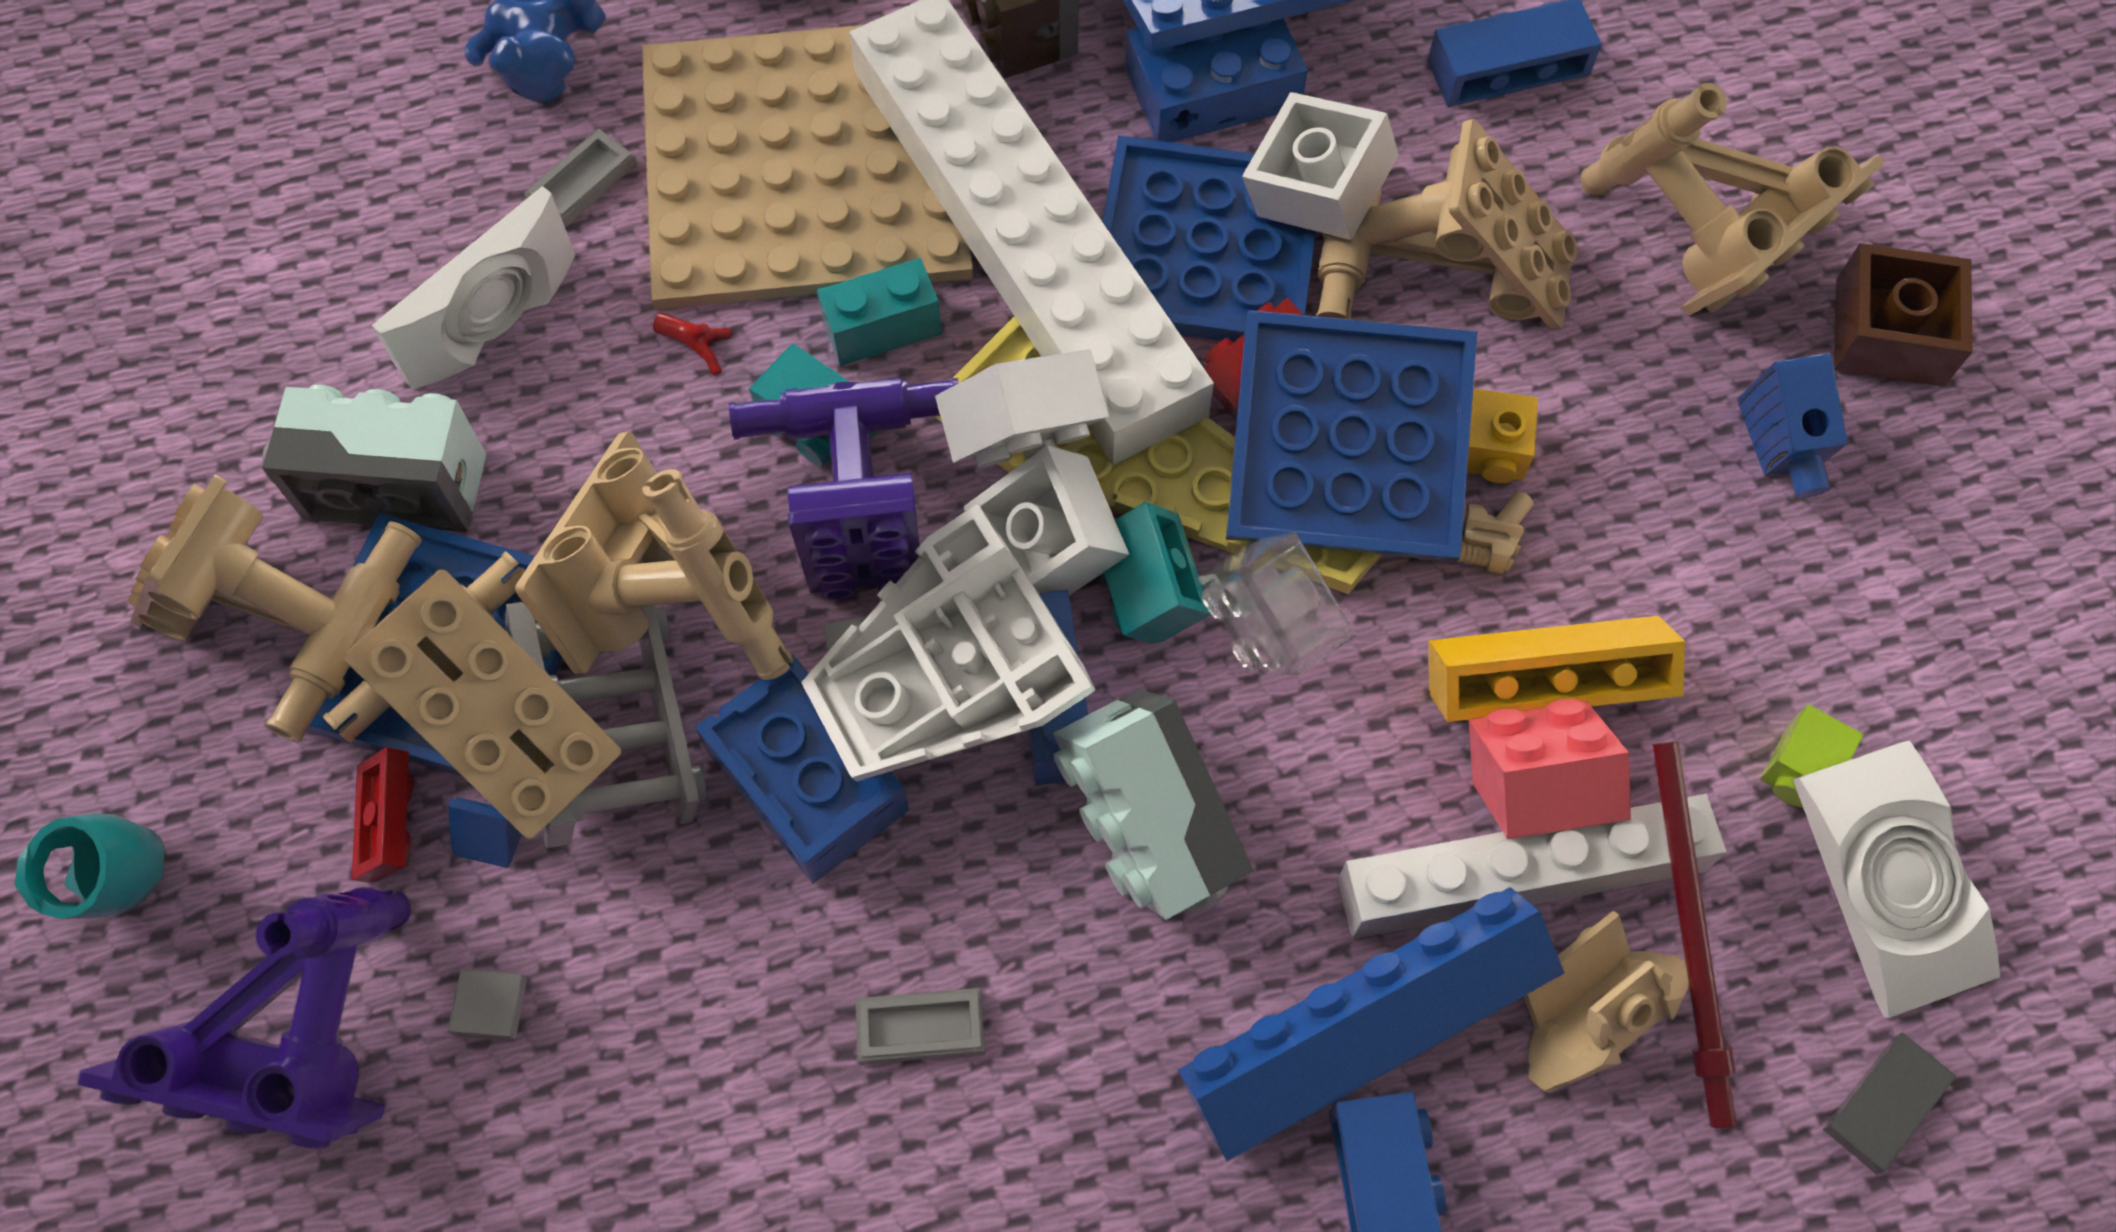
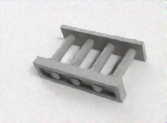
[504,602,706,848]

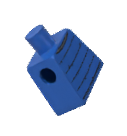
[1737,353,1847,499]

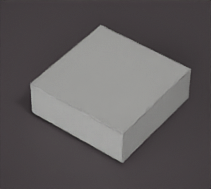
[448,969,527,1041]

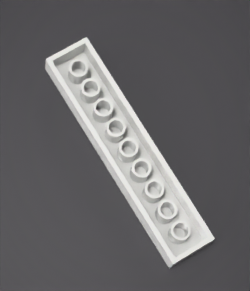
[849,0,1214,465]

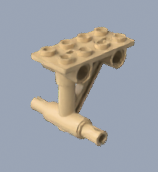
[1580,83,1885,316]
[1316,118,1577,329]
[515,431,793,680]
[127,474,422,743]
[323,551,621,839]

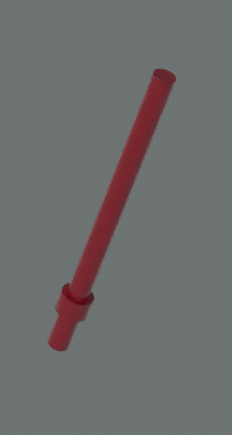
[1652,741,1737,1128]

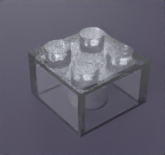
[1198,532,1357,676]

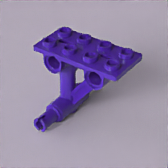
[729,377,958,599]
[77,887,411,1148]

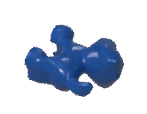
[464,0,606,104]

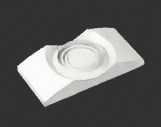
[371,186,575,389]
[1793,741,2000,1018]

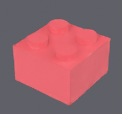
[1469,699,1631,839]

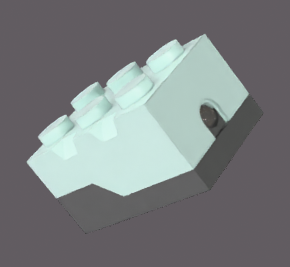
[262,385,487,532]
[1053,689,1254,920]

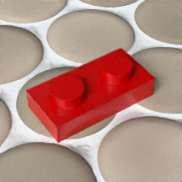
[351,747,413,883]

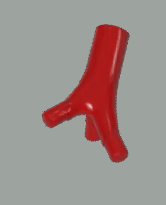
[653,312,732,376]

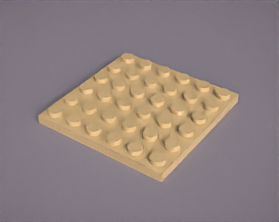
[642,25,973,310]

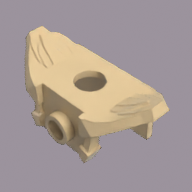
[1523,911,1689,1093]

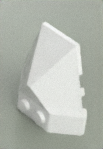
[801,503,1095,782]

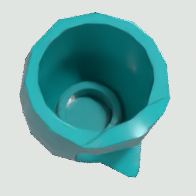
[14,813,165,919]

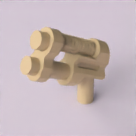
[1417,491,1534,574]

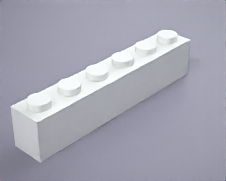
[1337,794,1727,939]

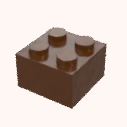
[1834,243,1972,387]

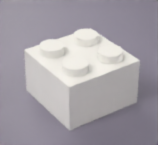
[1242,92,1399,240]
[935,349,1109,467]
[963,445,1130,596]

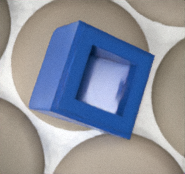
[448,797,522,868]

